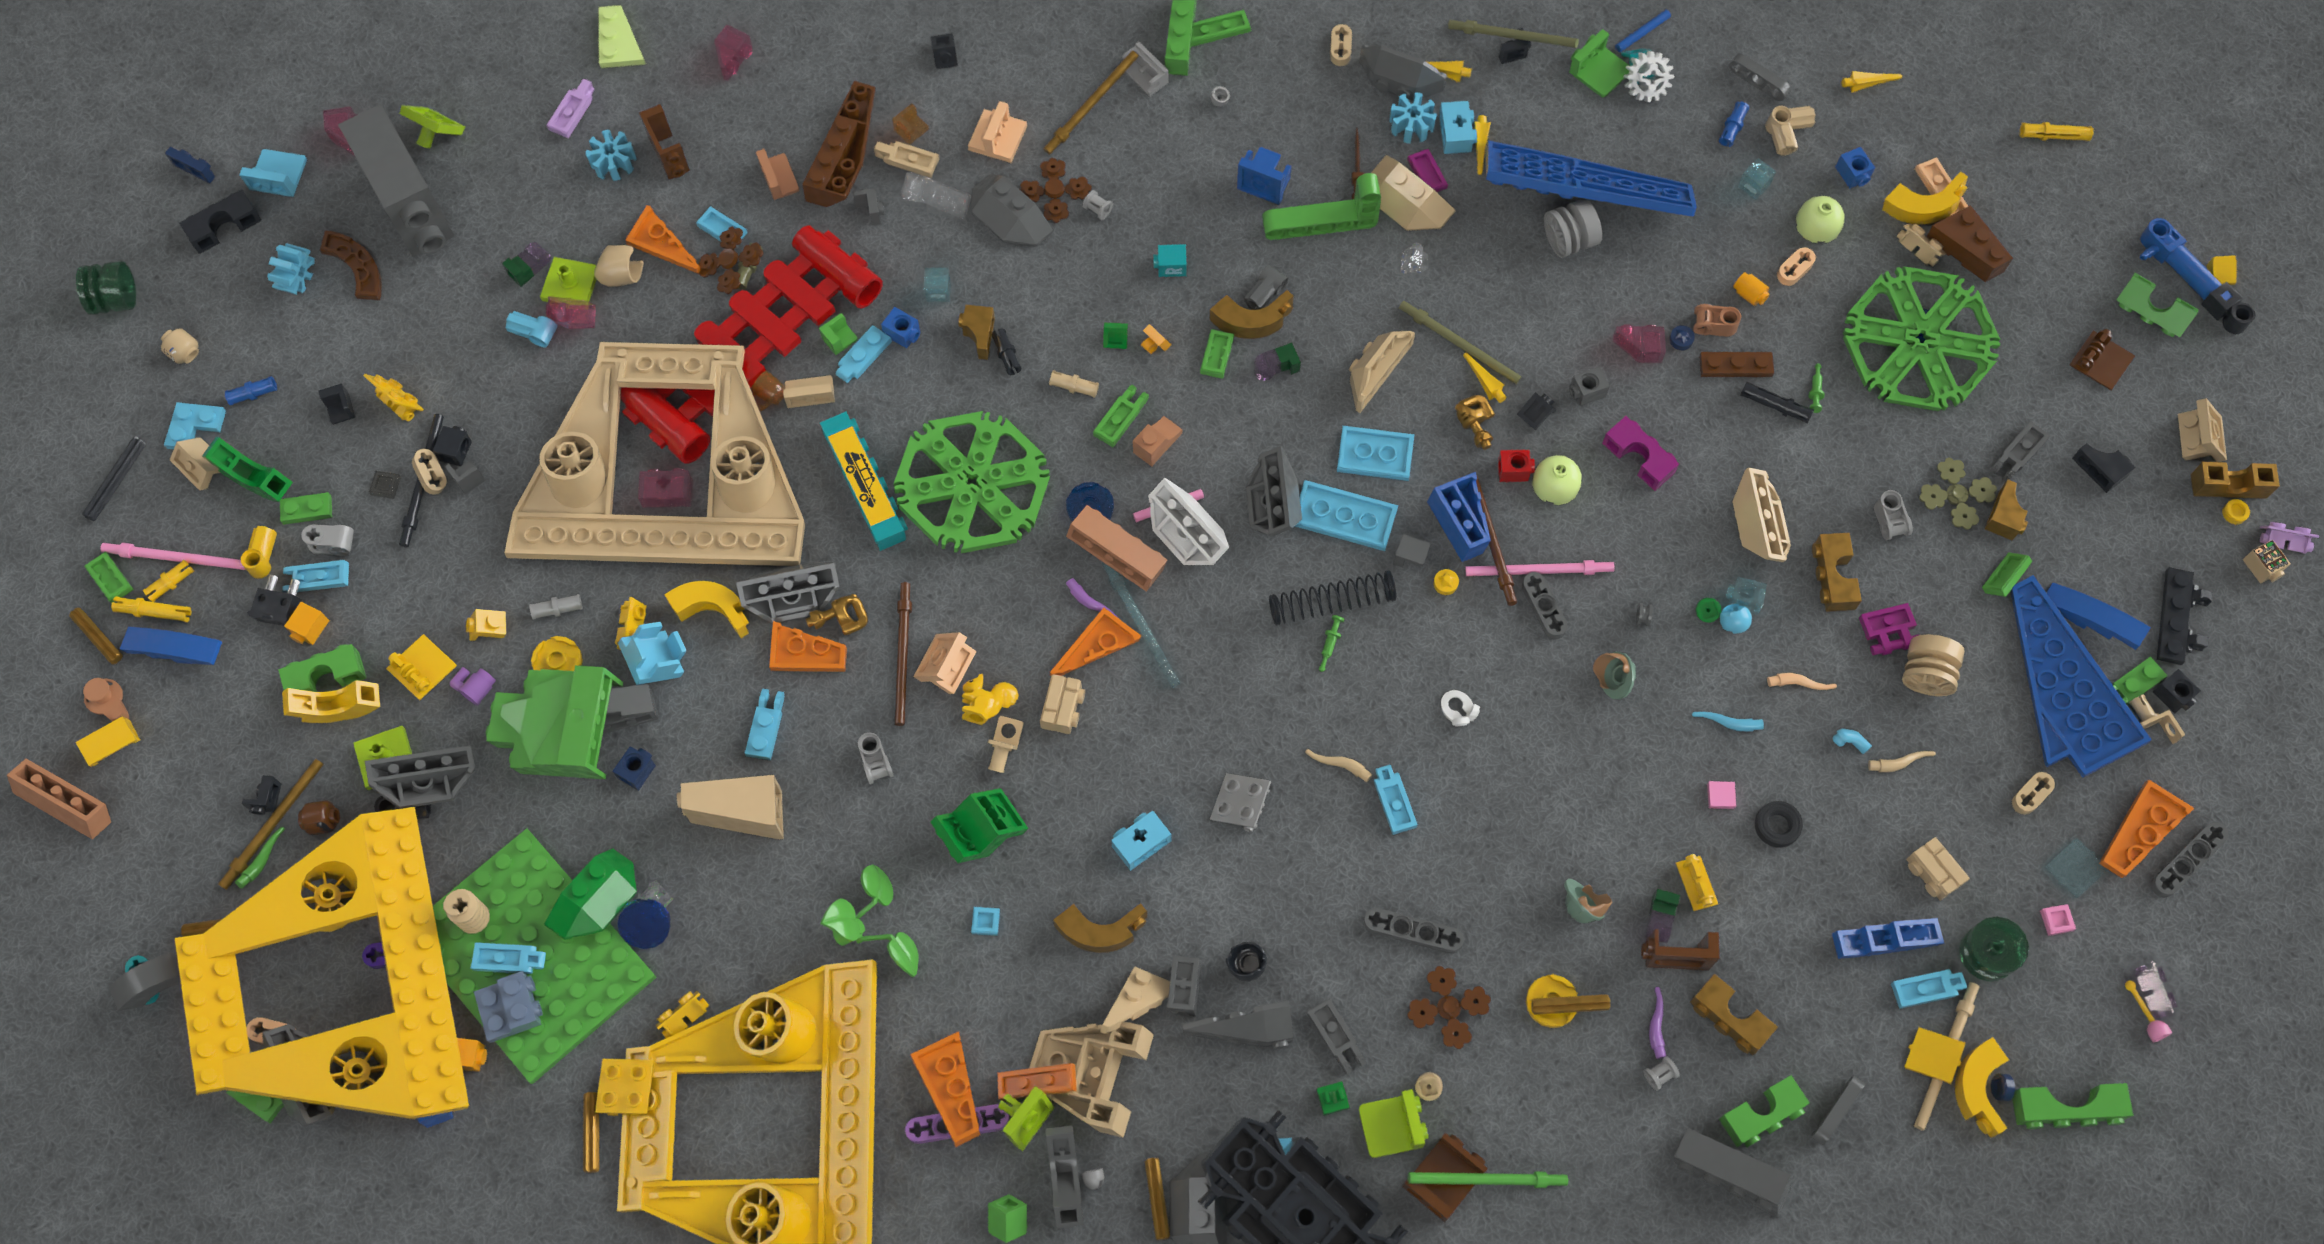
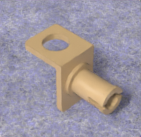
[2129,694,2185,744]
[988,716,1024,773]

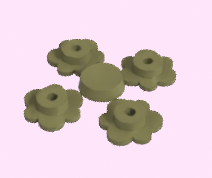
[1919,458,1997,530]

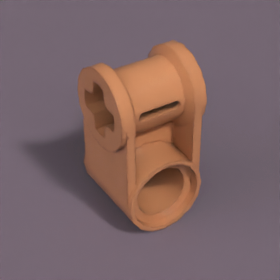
[1693,304,1741,337]

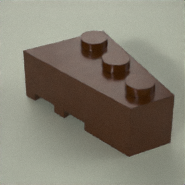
[1926,205,2013,282]

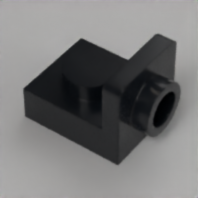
[1499,28,1531,64]
[931,33,958,69]
[1517,392,1556,430]
[242,775,282,815]

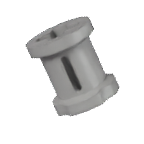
[1083,190,1113,220]
[1643,1056,1680,1091]

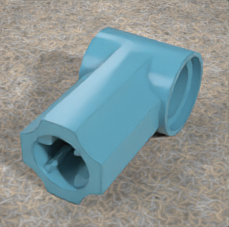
[505,311,558,348]

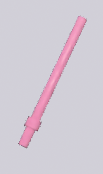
[101,543,246,570]
[1465,560,1614,576]

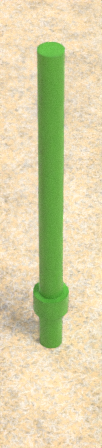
[1408,1171,1568,1188]

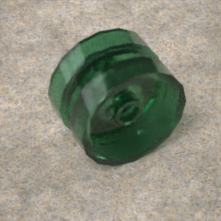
[1959,916,2029,982]

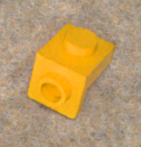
[466,609,506,641]

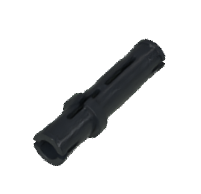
[1740,382,1814,424]

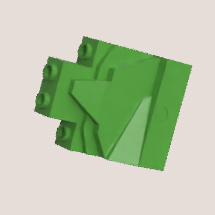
[486,666,623,779]

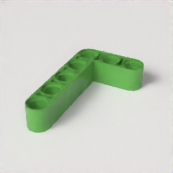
[1262,173,1381,240]

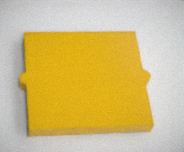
[1905,1027,1966,1084]

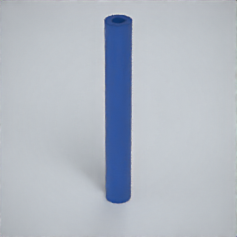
[1615,10,1671,53]

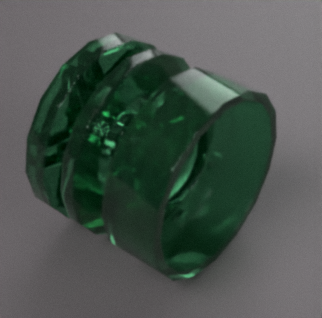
[76,261,136,315]

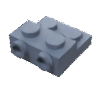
[474,971,543,1043]

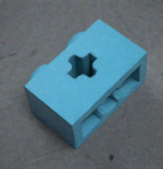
[1439,101,1477,154]
[1111,810,1171,871]

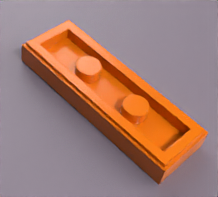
[997,1063,1077,1101]

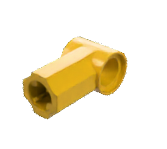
[241,526,277,579]

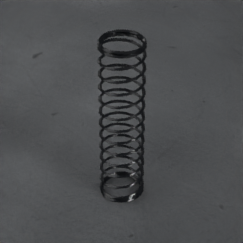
[1269,570,1397,626]

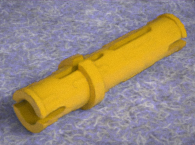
[2019,122,2093,141]
[111,596,191,622]

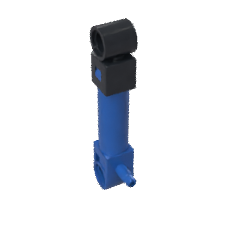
[2140,218,2256,334]

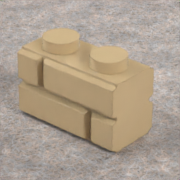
[1040,674,1085,734]
[1906,837,1970,901]

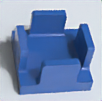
[1237,147,1291,205]

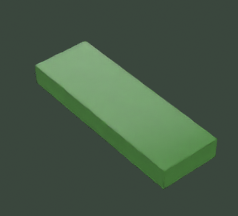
[1191,10,1251,47]

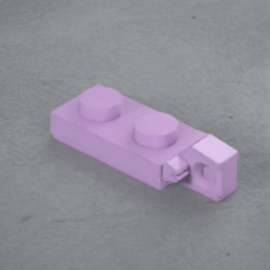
[547,79,594,138]

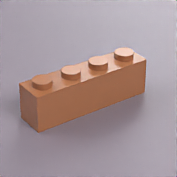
[1066,505,1167,592]
[7,759,111,840]

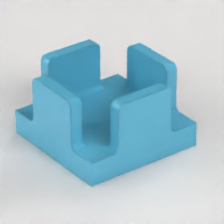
[618,622,686,685]

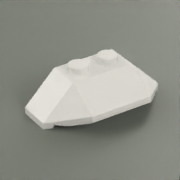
[1148,478,1229,565]

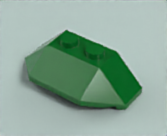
[544,849,637,940]

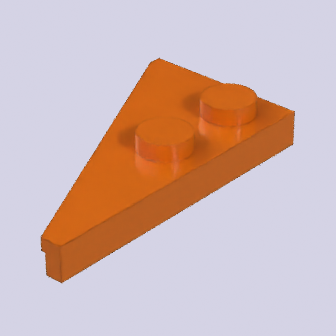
[625,205,701,274]
[1050,608,1141,676]

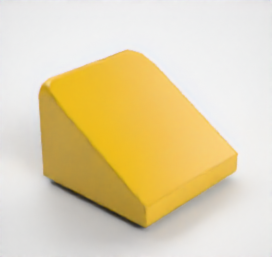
[2206,256,2237,285]

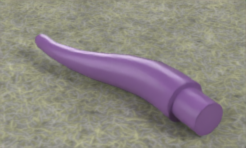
[1066,578,1118,618]
[1649,987,1667,1059]

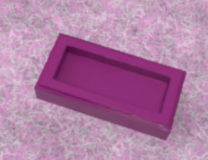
[1407,148,1448,192]

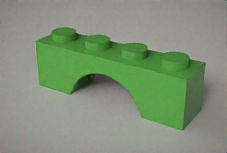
[1165,0,1197,76]
[2012,1083,2133,1129]

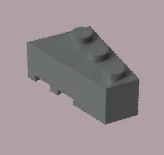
[603,684,658,734]

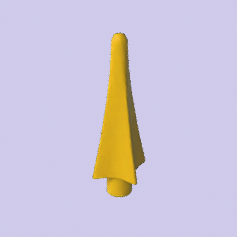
[1427,61,1472,82]
[1841,71,1902,93]
[1473,115,1491,175]
[1463,352,1506,403]

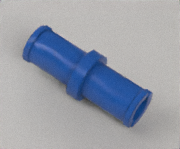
[1718,101,1749,147]
[225,376,277,406]

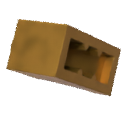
[959,304,995,360]
[1985,480,2028,541]

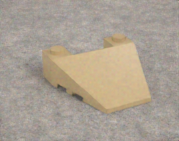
[1029,1022,1154,1137]

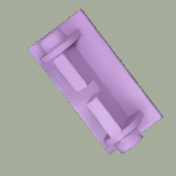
[2260,522,2319,554]

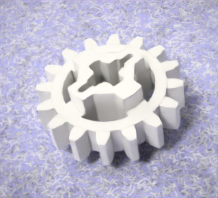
[1624,51,1674,102]

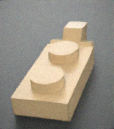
[874,141,939,178]

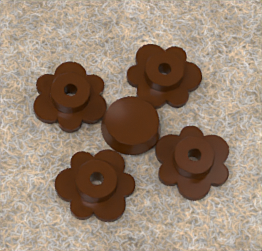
[1019,158,1092,223]
[698,226,763,294]
[1407,966,1491,1049]

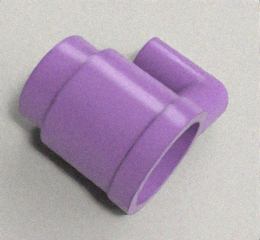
[450,667,496,706]

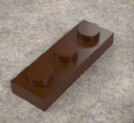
[1699,352,1774,377]

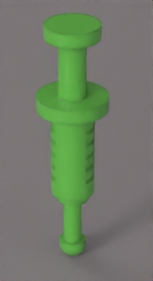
[1808,363,1825,413]
[1319,615,1344,672]

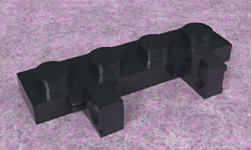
[2156,567,2213,665]

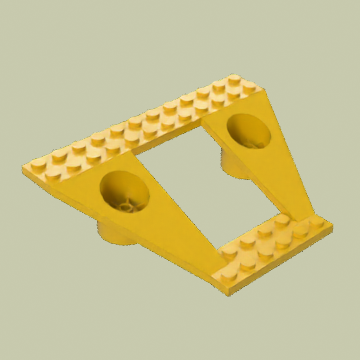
[175,807,469,1119]
[617,960,877,1244]

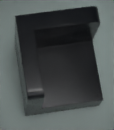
[318,383,355,425]

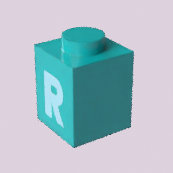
[1153,244,1187,277]

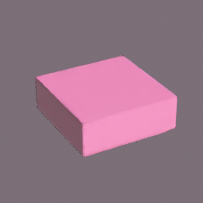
[1707,781,1736,809]
[2040,904,2076,936]

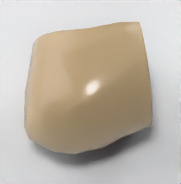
[594,245,643,287]

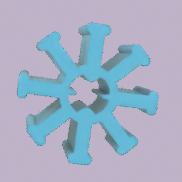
[1389,93,1437,143]
[586,130,637,181]
[268,243,315,295]

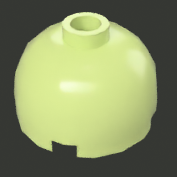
[1796,196,1845,243]
[1532,455,1582,505]

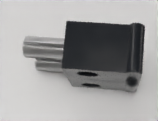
[247,575,302,626]

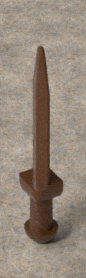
[1351,127,1365,200]

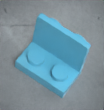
[240,149,307,197]

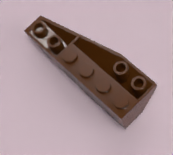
[802,81,876,207]

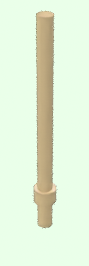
[1914,982,1979,1131]

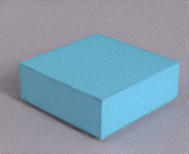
[971,907,1000,936]

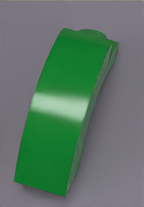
[201,437,293,502]

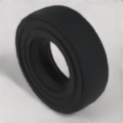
[1755,801,1803,848]

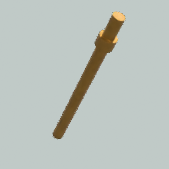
[1043,50,1139,155]
[218,759,324,890]

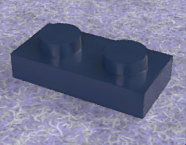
[165,146,215,184]

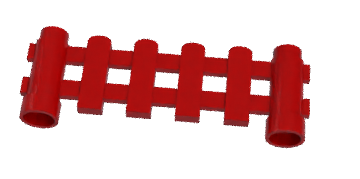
[620,225,883,464]

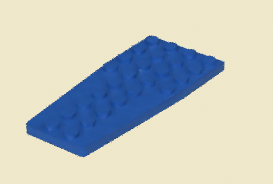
[1486,141,1697,216]

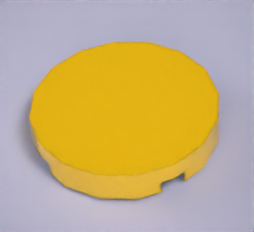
[531,636,583,671]
[1526,974,1577,1028]

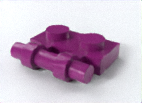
[1859,603,1919,656]

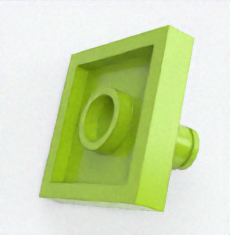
[399,105,465,148]
[540,257,597,309]
[353,726,412,790]
[998,1086,1055,1151]

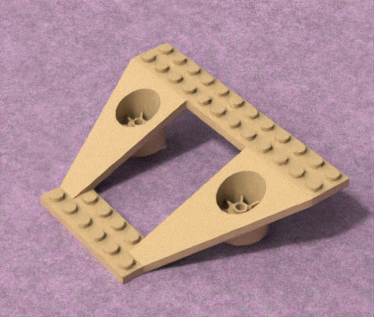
[504,342,805,566]

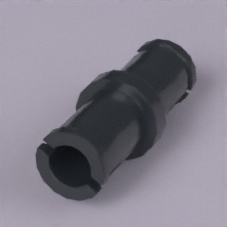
[991,328,1022,375]

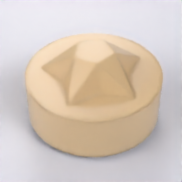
[1415,1072,1443,1101]

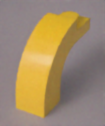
[1882,171,1968,225]
[664,581,749,638]
[282,680,380,723]
[1955,1037,2009,1138]

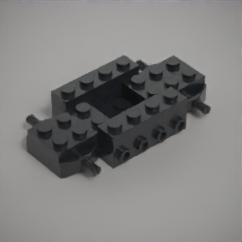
[1198,1110,1408,1244]

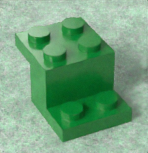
[930,788,1029,863]

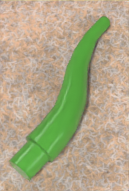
[235,827,285,888]

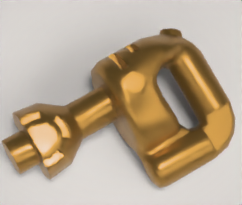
[1455,395,1495,450]
[805,594,868,635]

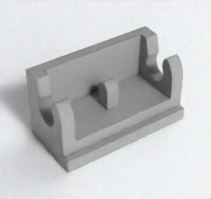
[1122,42,1169,96]

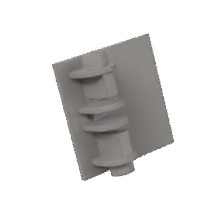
[1210,773,1271,832]

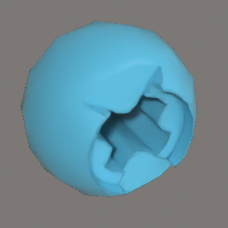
[1720,604,1752,634]

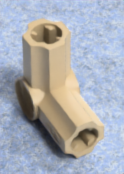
[1765,106,1815,156]

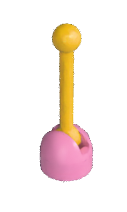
[2125,980,2172,1043]

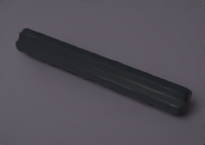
[82,436,146,521]

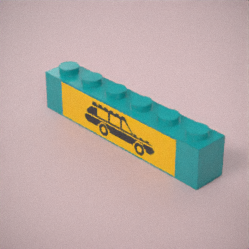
[820,412,908,551]

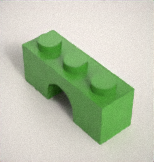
[2117,273,2199,337]
[278,644,367,692]
[1719,1075,1810,1148]

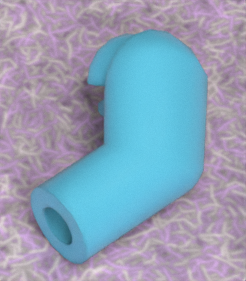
[1833,728,1872,754]

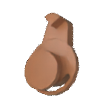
[83,678,129,722]

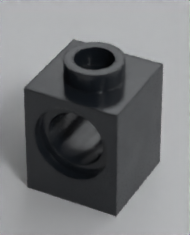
[433,426,472,466]
[2152,669,2201,714]

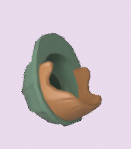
[1593,651,1636,700]
[1564,879,1612,923]

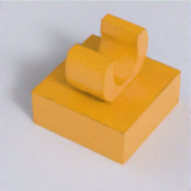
[1141,324,1171,354]

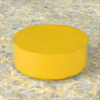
[2222,499,2250,525]

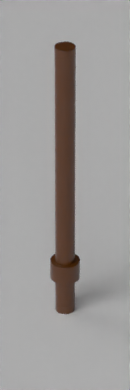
[1476,476,1517,606]
[895,582,912,726]

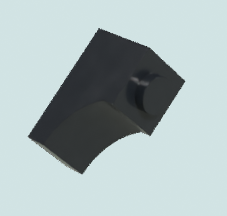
[2072,443,2136,493]

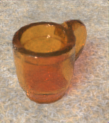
[751,371,785,412]

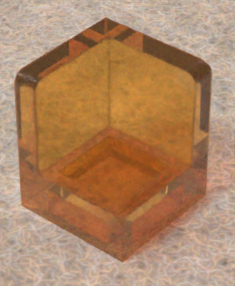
[892,104,929,145]

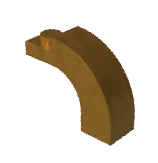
[1210,290,1294,339]
[1053,903,1147,953]

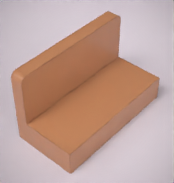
[756,149,799,200]

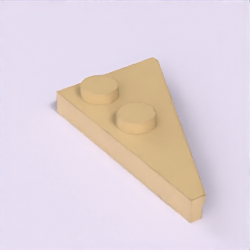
[1101,967,1170,1034]

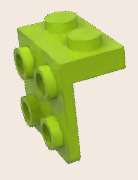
[1359,1089,1428,1158]

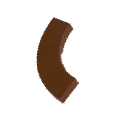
[320,230,382,300]

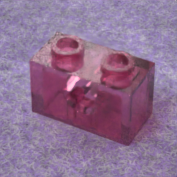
[638,468,693,508]

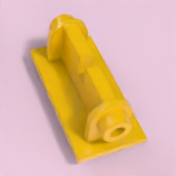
[615,597,646,650]
[1676,854,1718,911]
[656,991,710,1038]

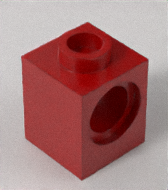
[1498,450,1535,482]

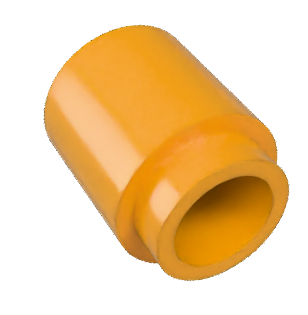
[1733,272,1770,306]

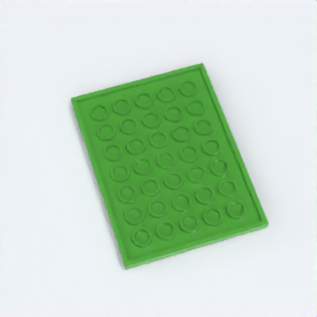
[433,828,657,1084]

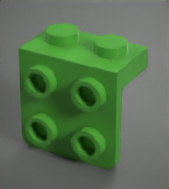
[1569,29,1630,97]

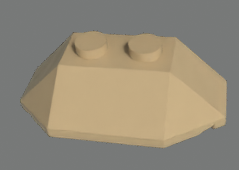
[1371,155,1455,230]
[1349,331,1415,413]
[1733,468,1791,562]

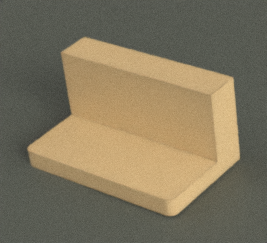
[783,375,835,408]
[170,438,220,490]

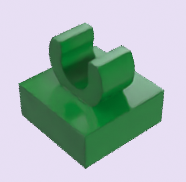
[1103,322,1128,349]
[1316,1082,1350,1116]

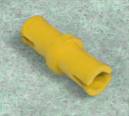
[143,559,194,602]

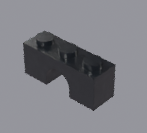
[179,189,262,254]

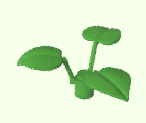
[821,864,918,977]

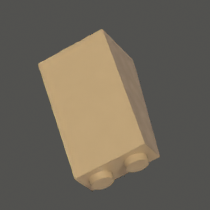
[677,775,784,839]

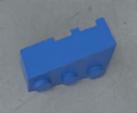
[1427,472,1491,562]

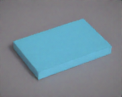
[1337,426,1414,481]

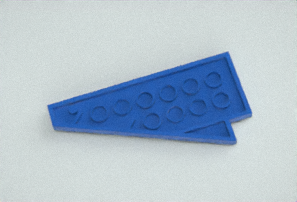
[2010,575,2152,778]

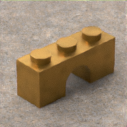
[2191,462,2280,499]
[1812,533,1862,612]
[1690,974,1778,1055]

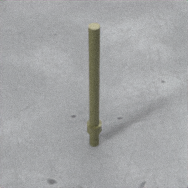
[1448,20,1579,48]
[1399,301,1522,384]

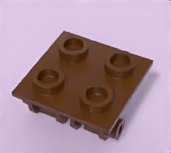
[2069,329,2135,390]

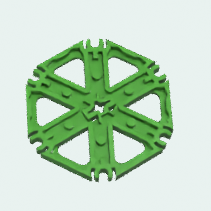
[1843,266,2000,411]
[894,411,1050,553]

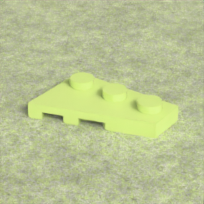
[599,5,645,68]

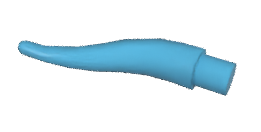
[1692,712,1764,732]

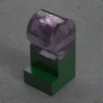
[502,242,551,287]
[1254,343,1301,381]
[1646,889,1680,944]

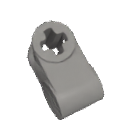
[1874,490,1913,540]
[301,524,354,556]
[858,732,894,785]

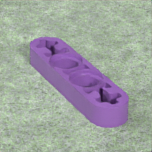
[905,1104,1010,1144]

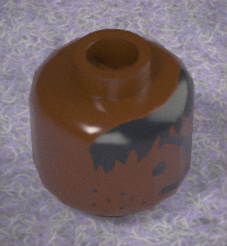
[298,800,340,835]

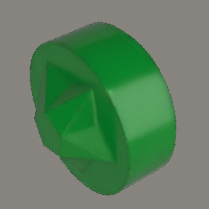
[1695,598,1721,623]

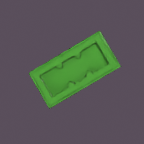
[1200,329,1234,379]
[84,552,134,603]
[1982,552,2032,597]

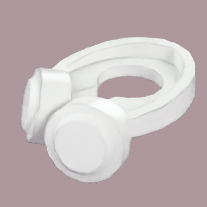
[1441,690,1480,727]

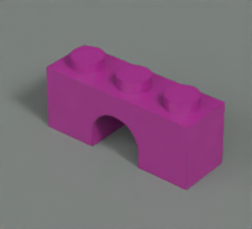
[1602,416,1679,491]

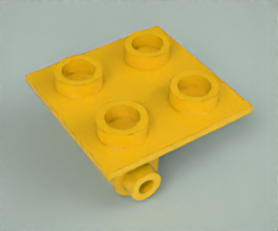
[363,374,424,421]
[386,634,457,700]
[595,1059,654,1116]

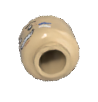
[161,329,199,364]

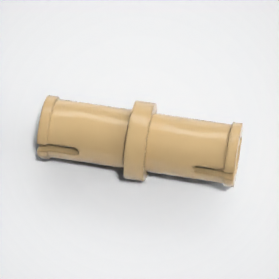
[1049,370,1099,398]

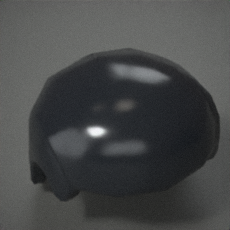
[1226,942,1267,982]

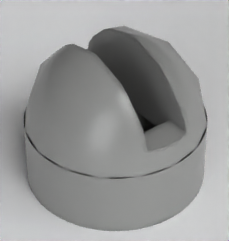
[1211,86,1230,107]
[1081,1168,1104,1190]

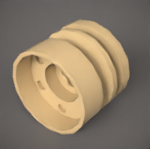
[1902,634,1965,696]

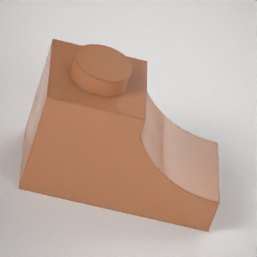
[1133,416,1182,467]

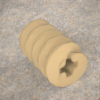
[443,889,490,934]

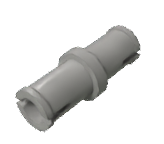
[529,594,583,620]

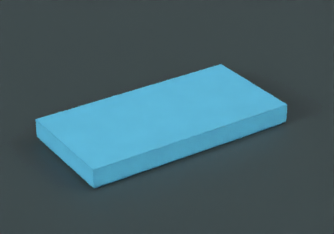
[1295,480,1398,551]

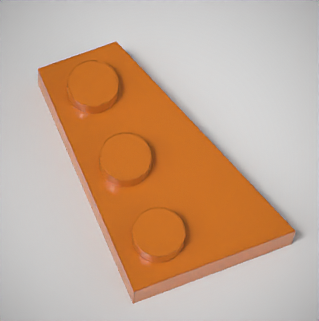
[769,621,847,672]

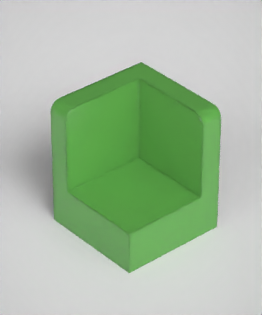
[819,313,858,355]
[988,1194,1027,1243]

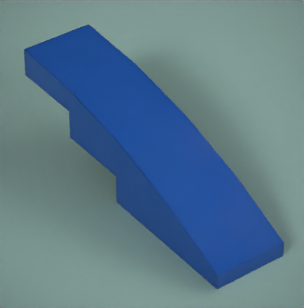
[2046,583,2151,650]
[120,627,222,665]
[1832,918,1944,959]

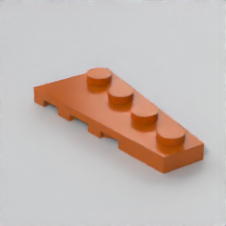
[2099,780,2194,878]
[911,1031,980,1147]

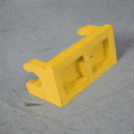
[75,716,140,767]

